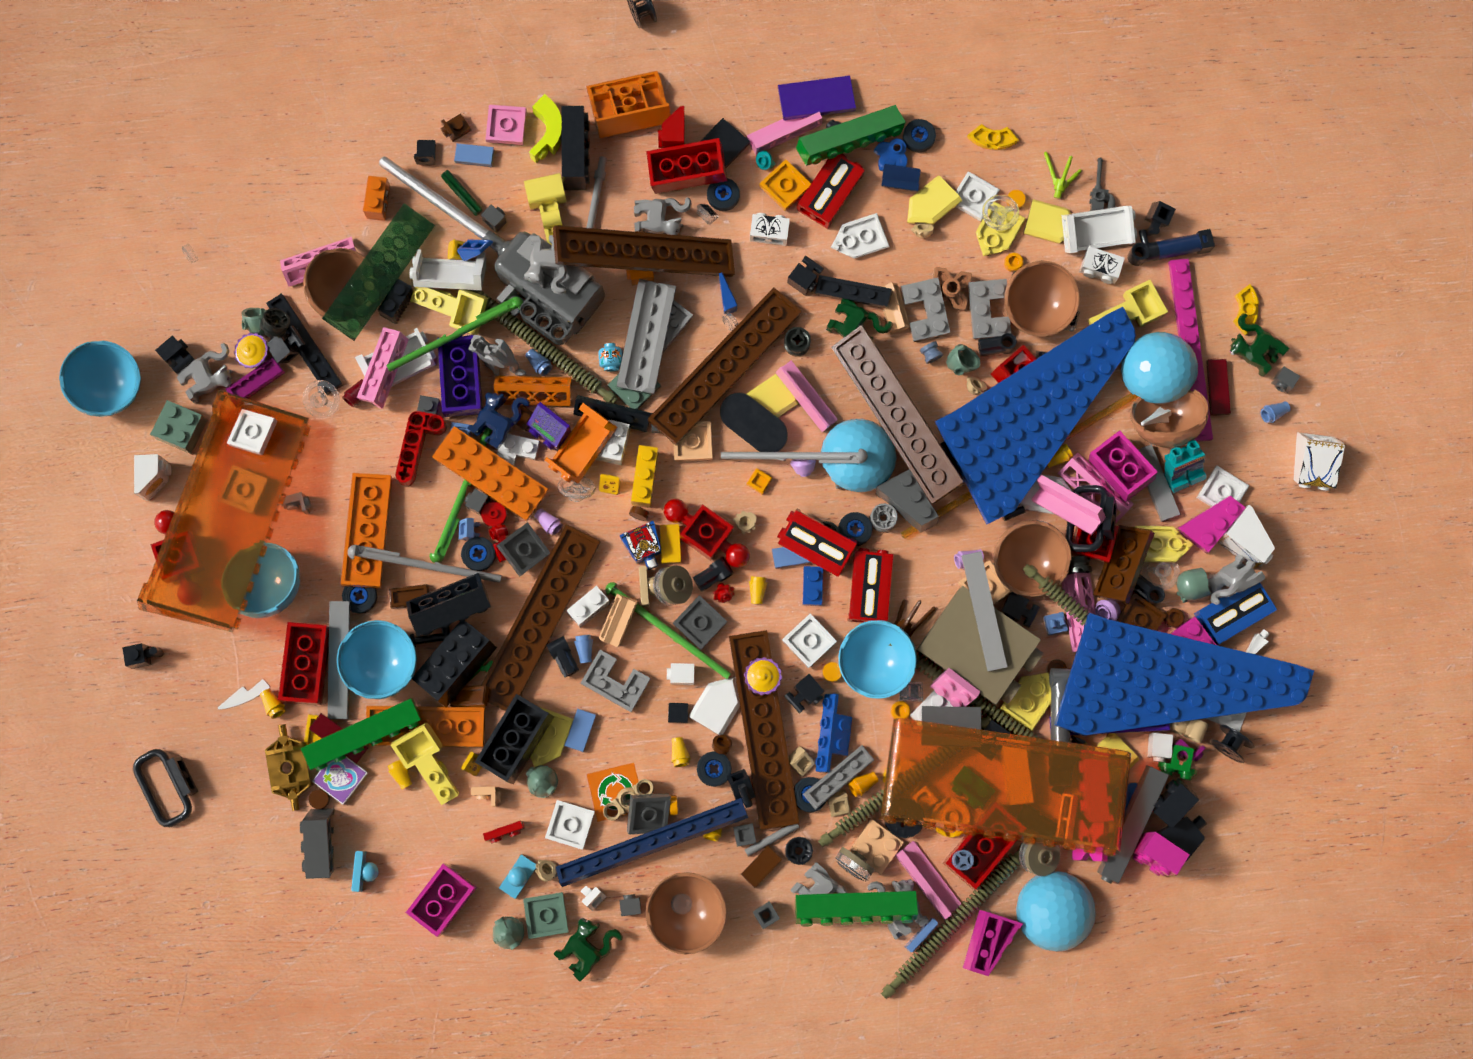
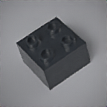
[1153,778,1199,828]

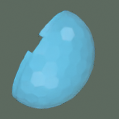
[1121,332,1198,403]
[59,341,141,417]
[821,419,897,492]
[222,543,300,618]
[337,620,417,699]
[838,620,917,699]
[1016,871,1096,952]

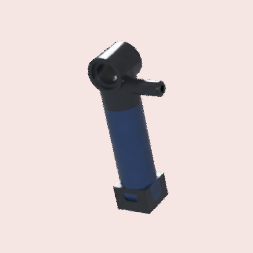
[1127,229,1215,266]

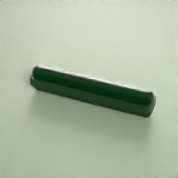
[441,170,482,216]

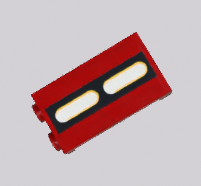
[797,153,865,229]
[777,508,858,577]
[847,548,893,623]

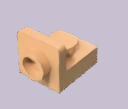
[471,787,501,807]

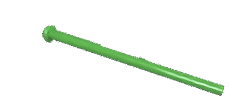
[386,297,523,372]
[429,427,492,563]
[605,582,731,679]

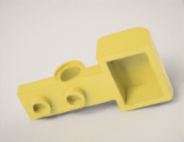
[524,173,566,245]
[1088,280,1168,328]
[410,287,488,335]
[391,723,459,805]

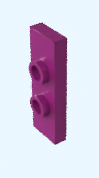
[226,357,285,405]

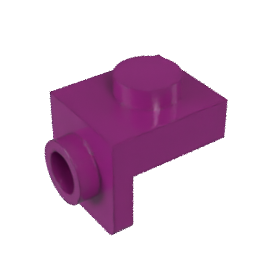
[1172,739,1206,762]

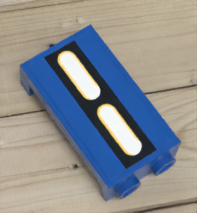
[1194,582,1277,645]

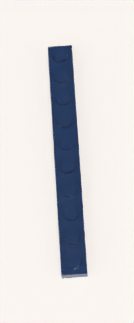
[556,798,748,887]

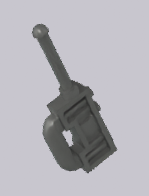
[1089,157,1115,211]

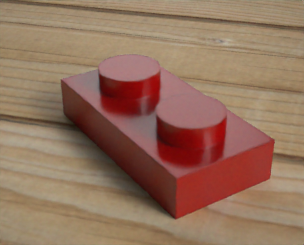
[483,820,525,844]

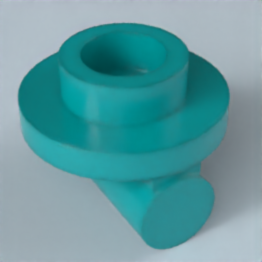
[756,150,776,170]

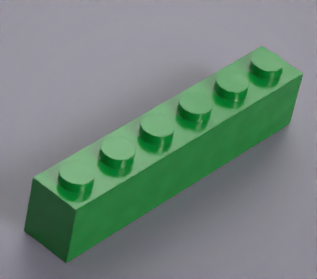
[796,105,906,166]
[300,698,422,771]
[795,891,918,927]

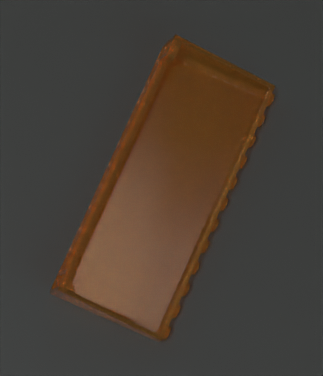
[137,390,311,632]
[880,718,1131,856]

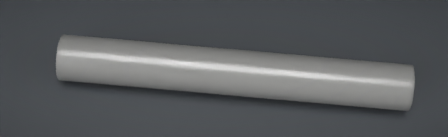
[745,824,800,857]

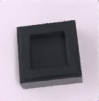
[668,703,688,723]

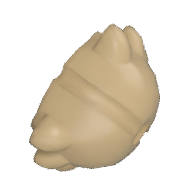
[911,223,934,239]
[967,376,987,395]
[733,511,757,534]
[535,860,557,882]

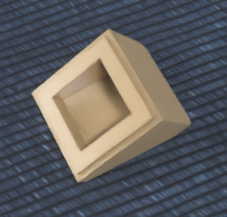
[788,746,816,777]
[828,789,851,817]

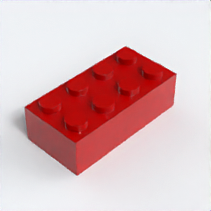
[646,138,727,194]
[278,622,329,705]
[943,802,1026,890]

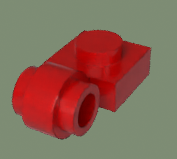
[489,524,508,562]

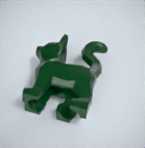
[826,299,892,340]
[1230,313,1289,377]
[554,918,623,982]

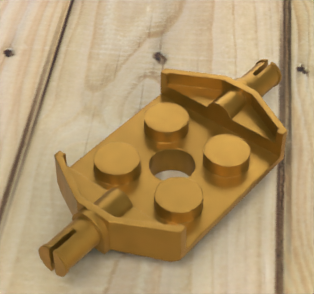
[265,724,313,811]

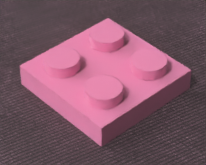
[486,105,526,145]
[930,668,980,707]

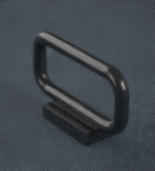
[1065,485,1117,552]
[133,749,198,828]

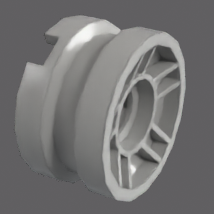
[870,503,897,532]

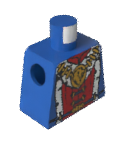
[620,521,661,570]

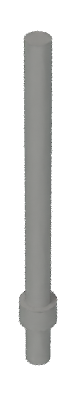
[586,156,607,228]

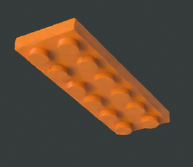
[432,426,549,522]
[341,473,392,588]
[366,706,485,747]

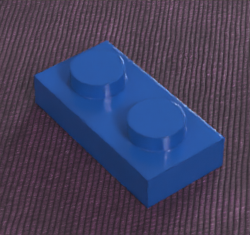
[802,566,823,606]

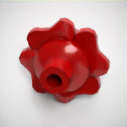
[713,583,735,603]

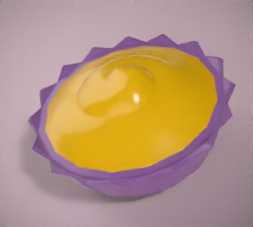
[234,332,269,369]
[744,657,782,695]

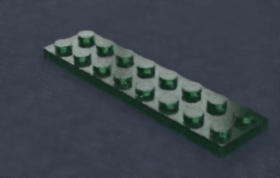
[322,203,435,341]

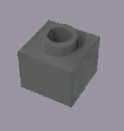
[481,204,507,233]
[1271,366,1300,393]
[465,489,490,516]
[619,894,642,916]
[752,901,780,929]

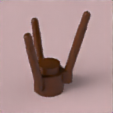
[894,599,936,637]

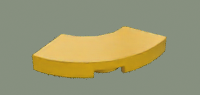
[967,124,1019,150]
[1233,284,1259,335]

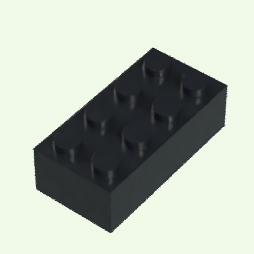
[561,106,590,190]
[406,573,491,637]
[412,620,498,708]
[475,694,555,785]

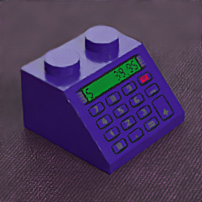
[527,402,571,451]

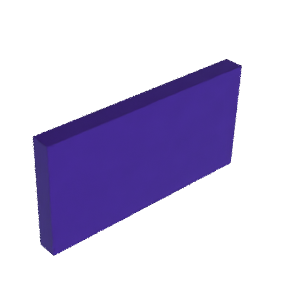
[778,76,856,121]

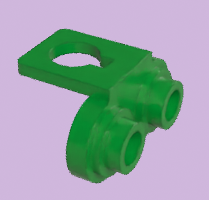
[1158,745,1197,781]

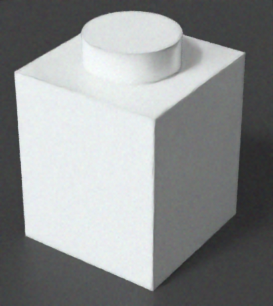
[667,663,694,685]
[1147,733,1173,762]

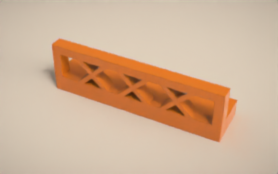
[494,376,572,406]

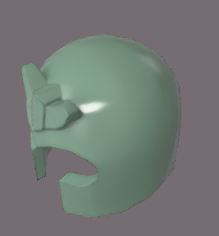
[1176,568,1211,603]

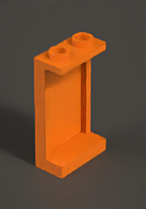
[545,403,618,484]

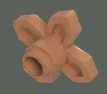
[933,267,972,310]

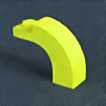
[529,94,562,163]

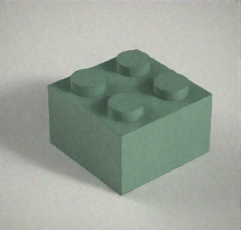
[150,400,208,454]

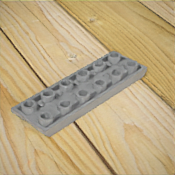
[617,279,676,394]

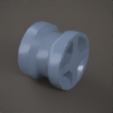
[920,341,943,364]
[952,850,974,870]

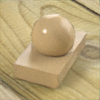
[639,566,660,607]

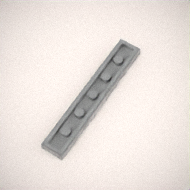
[961,551,1007,671]
[328,601,350,719]

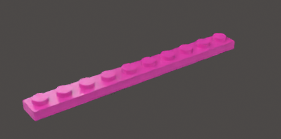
[1168,259,1213,442]

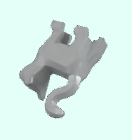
[634,197,692,235]
[524,235,567,294]
[469,335,526,376]
[177,343,233,404]
[1207,554,1265,605]
[790,862,848,924]
[867,879,929,940]

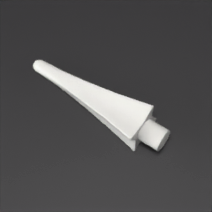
[1141,407,1171,426]
[1246,629,1270,654]

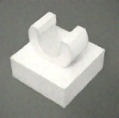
[581,886,607,911]

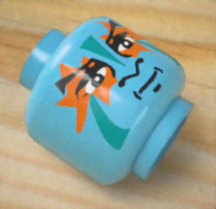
[598,343,623,372]

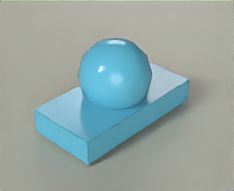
[351,851,379,892]
[499,854,536,899]

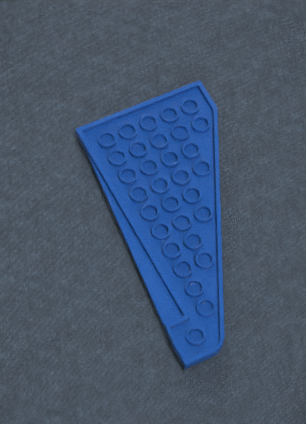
[935,307,1136,525]
[1054,613,1314,736]

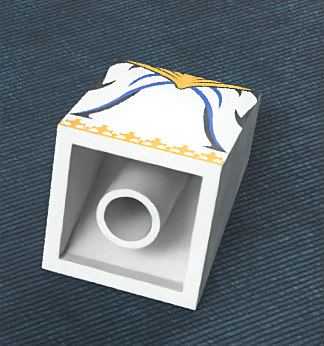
[1293,432,1345,491]
[1218,505,1275,569]

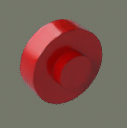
[481,502,507,527]

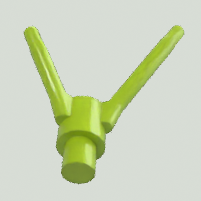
[1044,152,1082,199]

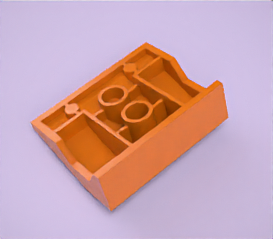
[586,71,670,138]

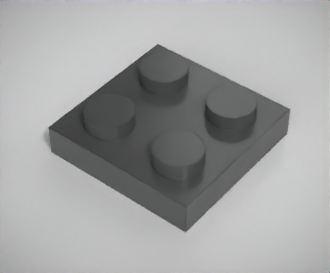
[496,522,550,577]
[673,595,727,650]
[627,793,671,835]

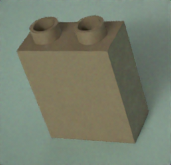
[916,586,1043,705]

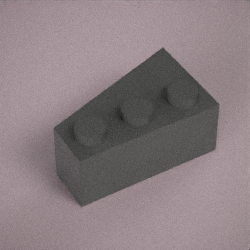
[876,469,939,533]
[300,808,334,879]

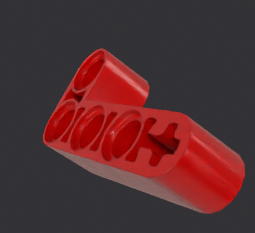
[395,411,447,487]

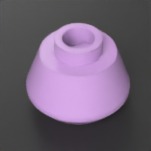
[790,459,816,477]
[1095,600,1121,621]

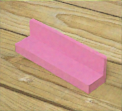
[747,112,823,155]
[776,360,838,432]
[1032,475,1106,535]
[895,841,961,919]

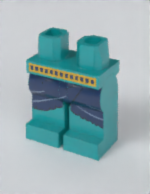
[1164,440,1206,493]

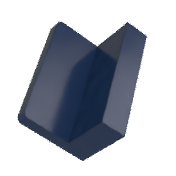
[881,164,921,191]

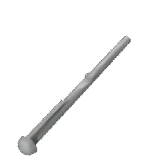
[721,449,868,464]
[348,545,501,583]

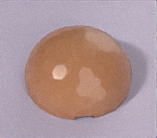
[303,248,380,323]
[1004,260,1080,337]
[1130,389,1209,448]
[993,520,1071,597]
[646,872,726,955]

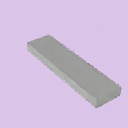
[1137,444,1180,522]
[803,745,874,810]

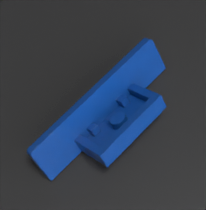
[815,694,852,772]

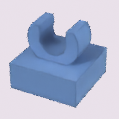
[459,518,480,540]
[1043,612,1068,635]

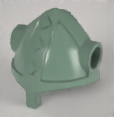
[242,308,266,336]
[946,344,981,376]
[526,765,558,798]
[493,916,524,950]

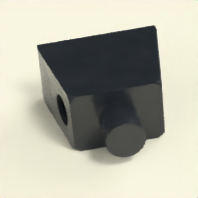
[1157,815,1207,862]

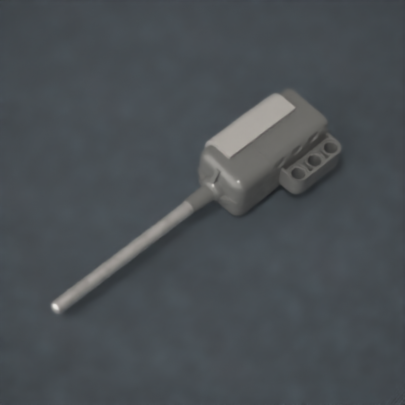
[379,156,605,345]

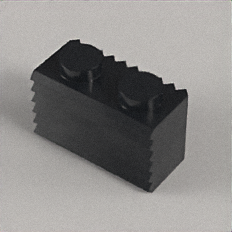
[377,279,413,324]

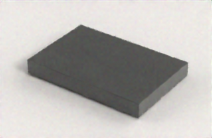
[921,706,981,747]

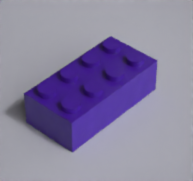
[437,335,483,417]

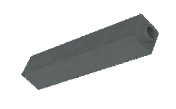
[1097,765,1169,884]

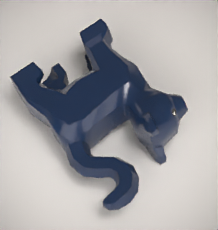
[467,392,530,449]

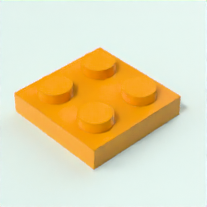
[759,159,811,211]

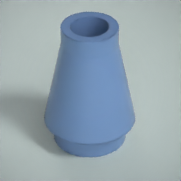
[525,349,552,376]
[1260,401,1290,423]
[574,634,593,663]

